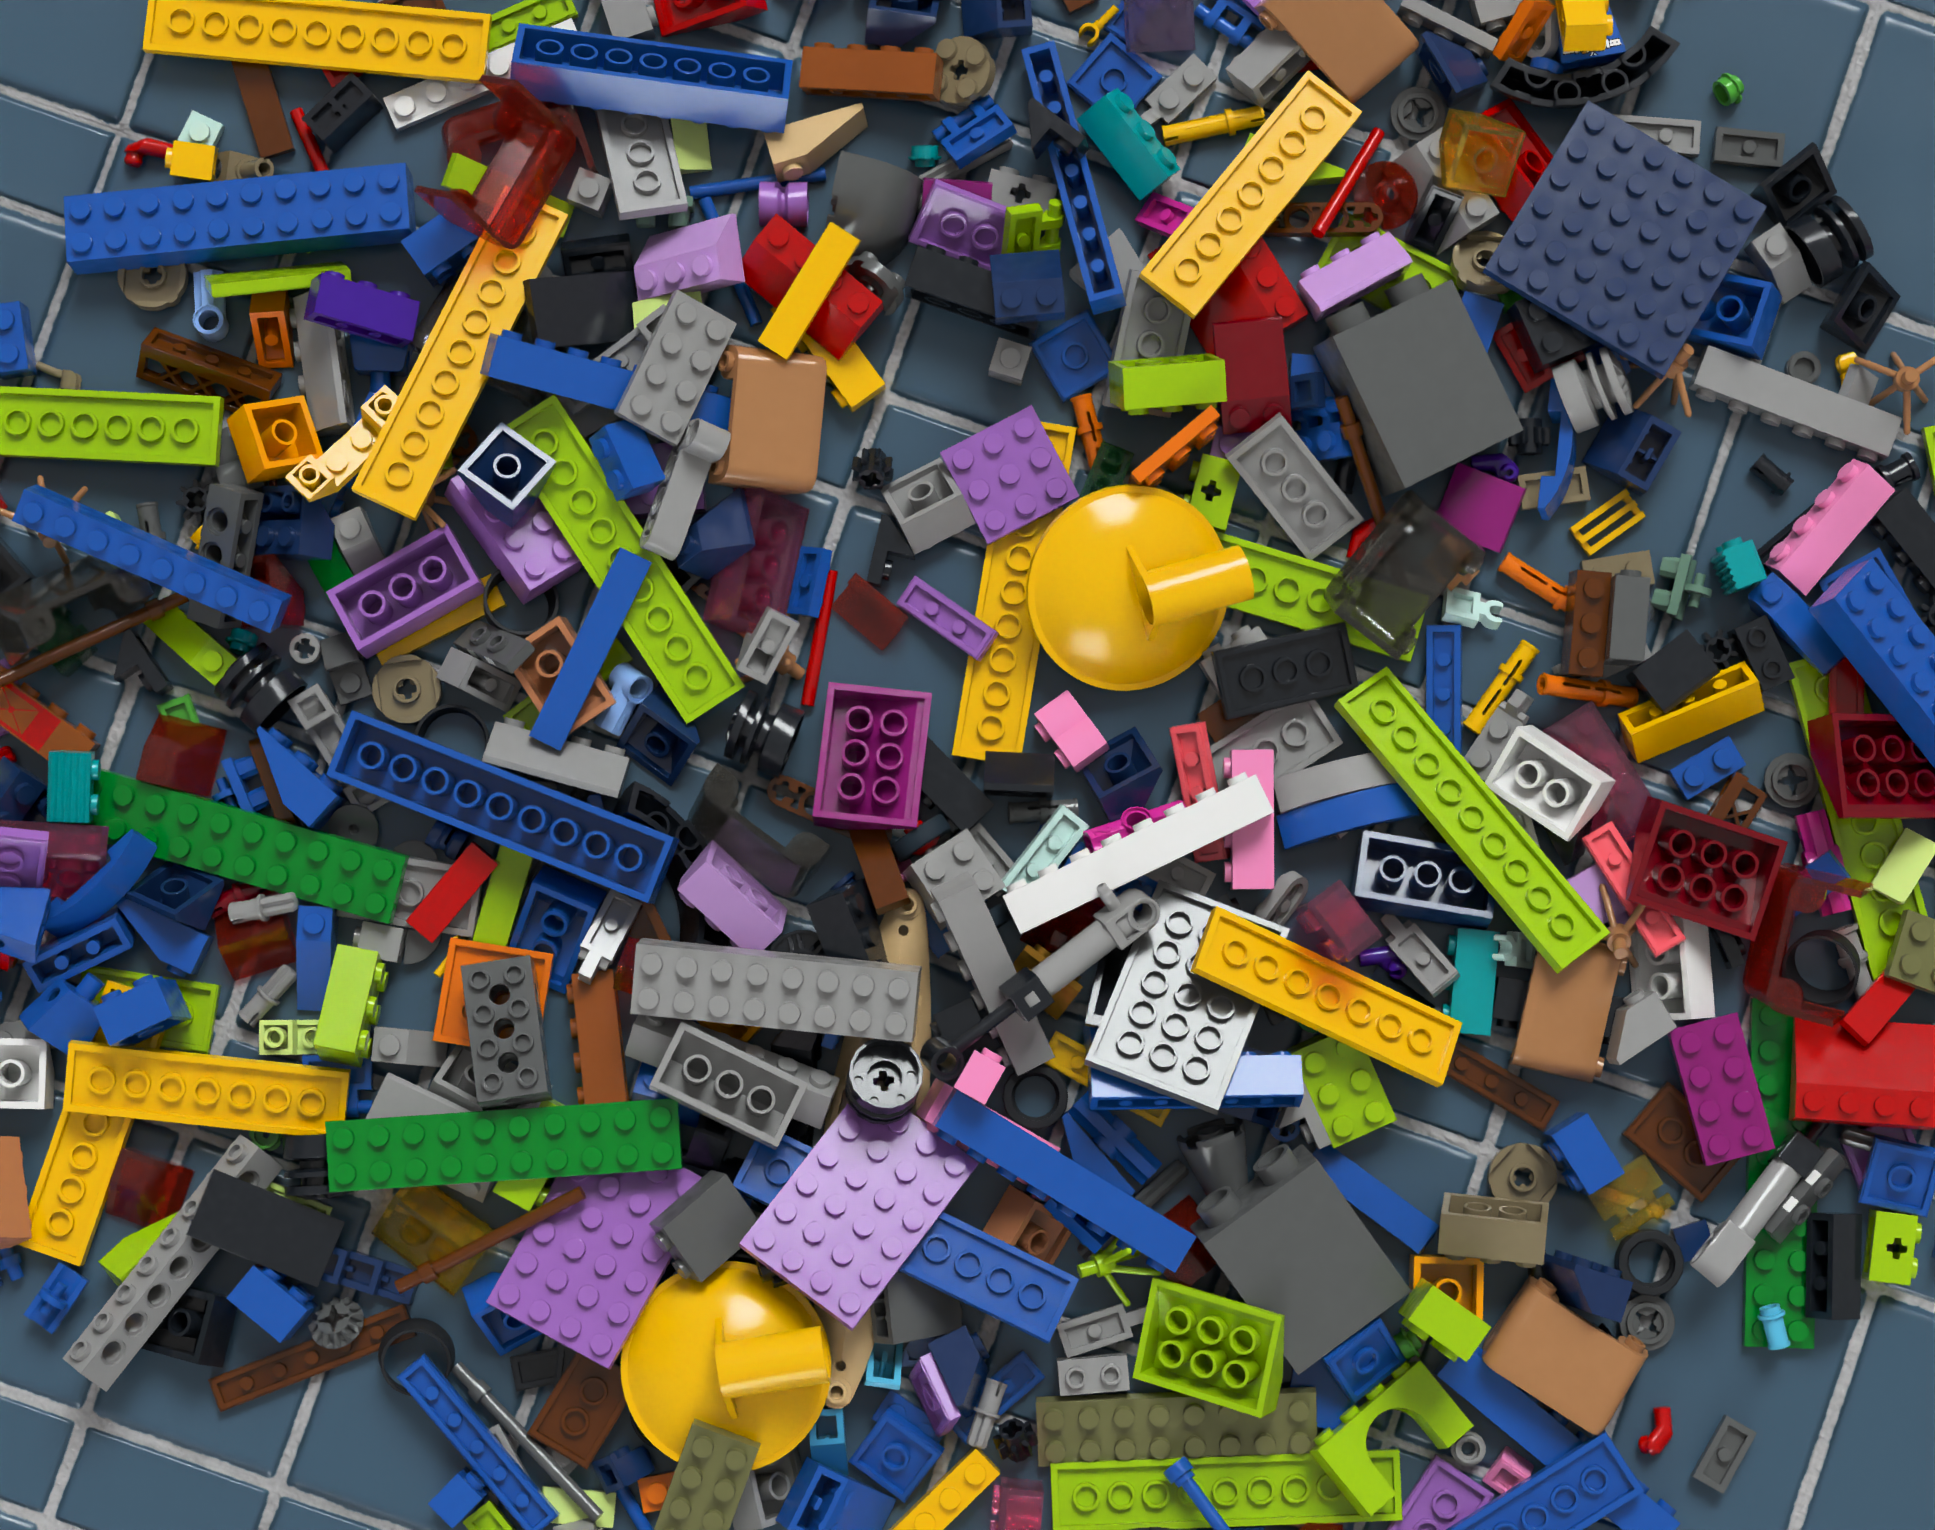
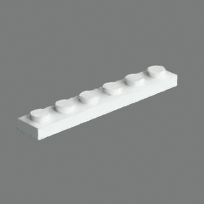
[383,18,577,132]

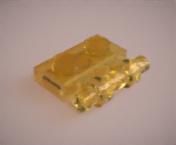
[1587,1154,1675,1241]

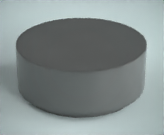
[1785,351,1821,384]

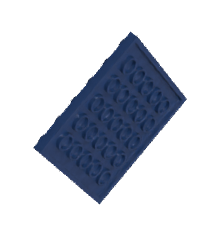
[1482,100,1767,380]

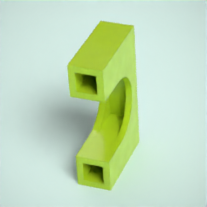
[1309,1360,1474,1517]

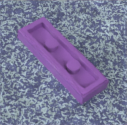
[896,576,999,661]

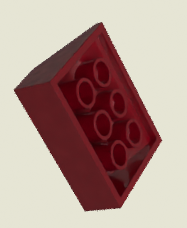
[1807,713,1935,819]
[1626,796,1788,942]

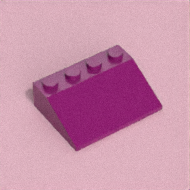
[812,682,932,830]

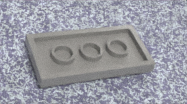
[595,109,688,221]
[1102,269,1191,418]
[614,290,737,447]
[1225,412,1364,560]
[1210,700,1343,792]
[336,856,482,938]

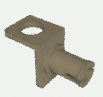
[215,150,274,181]

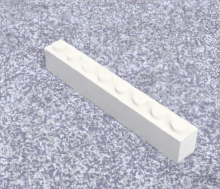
[1002,772,1274,935]

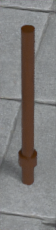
[1335,395,1410,589]
[0,592,189,688]
[394,1186,586,1294]

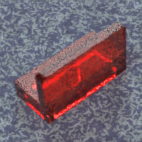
[832,573,909,650]

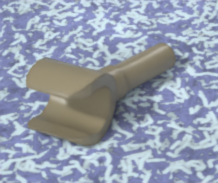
[36,361,82,390]

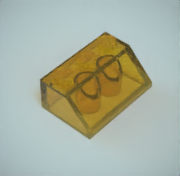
[371,1185,493,1296]

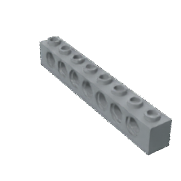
[62,1134,283,1392]

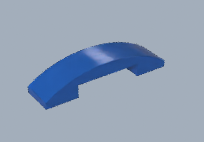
[1538,378,1577,520]
[1276,783,1419,850]
[45,829,157,938]

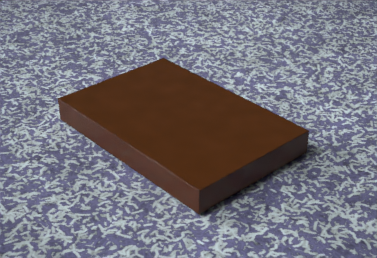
[1621,1081,1741,1203]
[527,1352,627,1470]

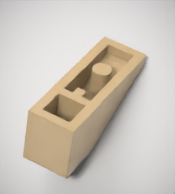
[763,102,868,183]

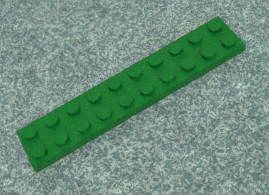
[64,768,409,924]
[1742,998,1822,1349]
[325,1098,683,1192]

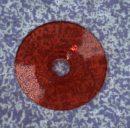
[1354,161,1418,230]

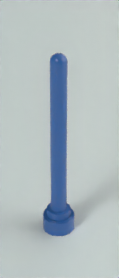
[1163,1456,1231,1530]

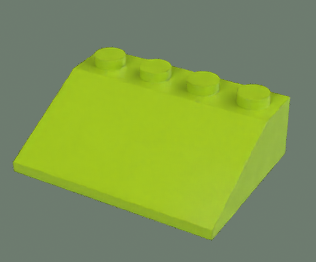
[1132,1276,1285,1418]

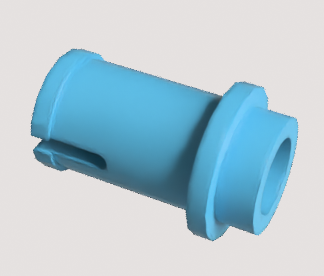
[1757,1303,1791,1350]

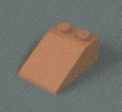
[514,616,617,734]

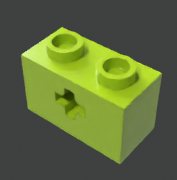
[1184,453,1240,533]
[1861,1209,1922,1286]

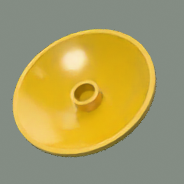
[1026,484,1254,691]
[620,1261,832,1470]

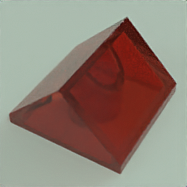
[215,912,296,981]

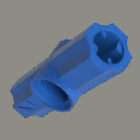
[1067,1091,1162,1185]

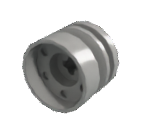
[1552,346,1634,434]

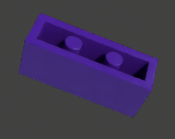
[303,271,420,348]

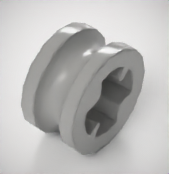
[289,633,322,665]

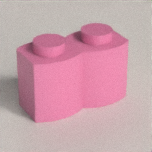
[1034,690,1110,773]

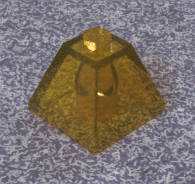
[1439,108,1526,197]

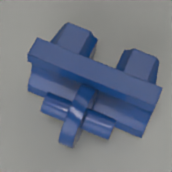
[212,756,270,813]
[23,1262,90,1334]

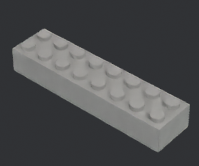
[630,938,922,1042]

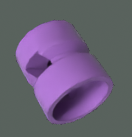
[759,181,809,227]

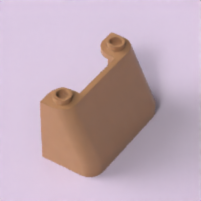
[1254,0,1419,105]
[708,345,827,495]
[1509,942,1628,1083]
[1482,1275,1648,1435]

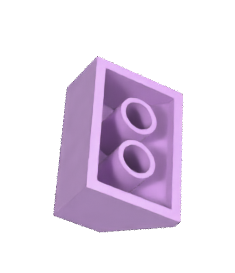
[634,213,745,301]
[1296,231,1413,322]
[677,840,788,950]

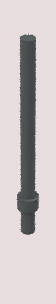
[451,1362,604,1522]

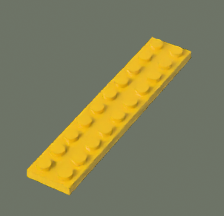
[142,0,492,84]
[351,186,569,521]
[952,421,1077,761]

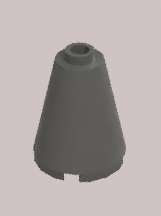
[1177,1117,1248,1196]

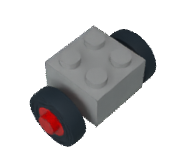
[891,814,1011,930]

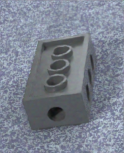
[461,955,553,1111]

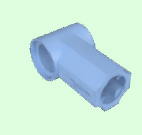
[193,269,229,342]
[594,662,653,736]

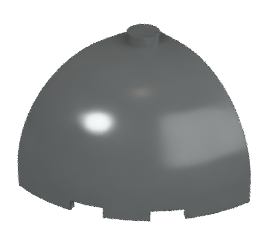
[825,151,923,266]

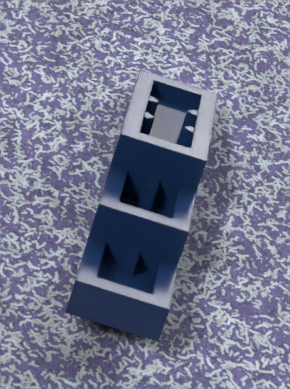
[321,1245,418,1305]

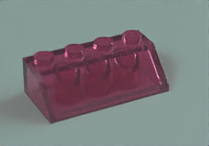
[702,488,810,634]
[1542,701,1652,842]

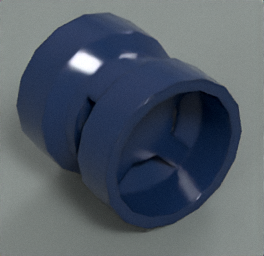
[425,820,472,861]

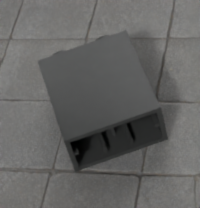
[1312,273,1524,497]
[1189,1144,1411,1375]

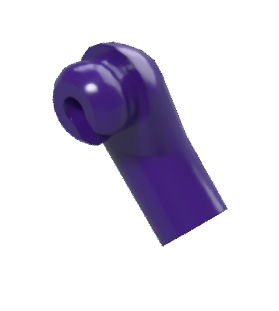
[1470,453,1519,483]
[1358,946,1407,979]

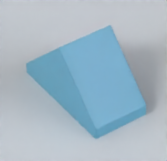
[862,1343,903,1390]

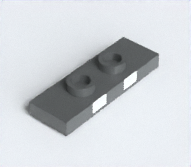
[453,619,535,674]
[1763,1147,1847,1244]

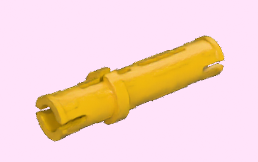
[1161,105,1266,147]
[1462,639,1540,735]

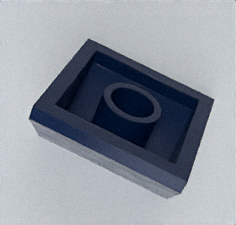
[125,861,224,931]

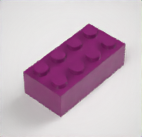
[1667,1012,1775,1166]

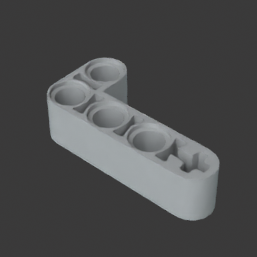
[639,418,731,561]

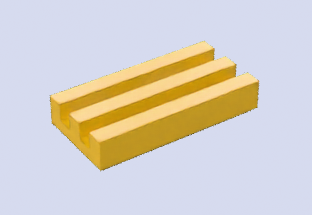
[1569,489,1646,557]

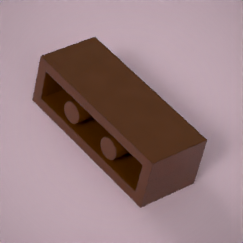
[1560,569,1612,678]

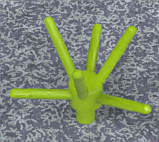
[1077,1237,1162,1307]

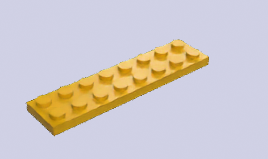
[1139,70,1362,320]
[1190,906,1462,1088]
[18,980,165,1266]
[63,1040,351,1135]

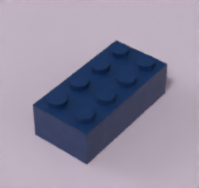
[1349,830,1495,930]

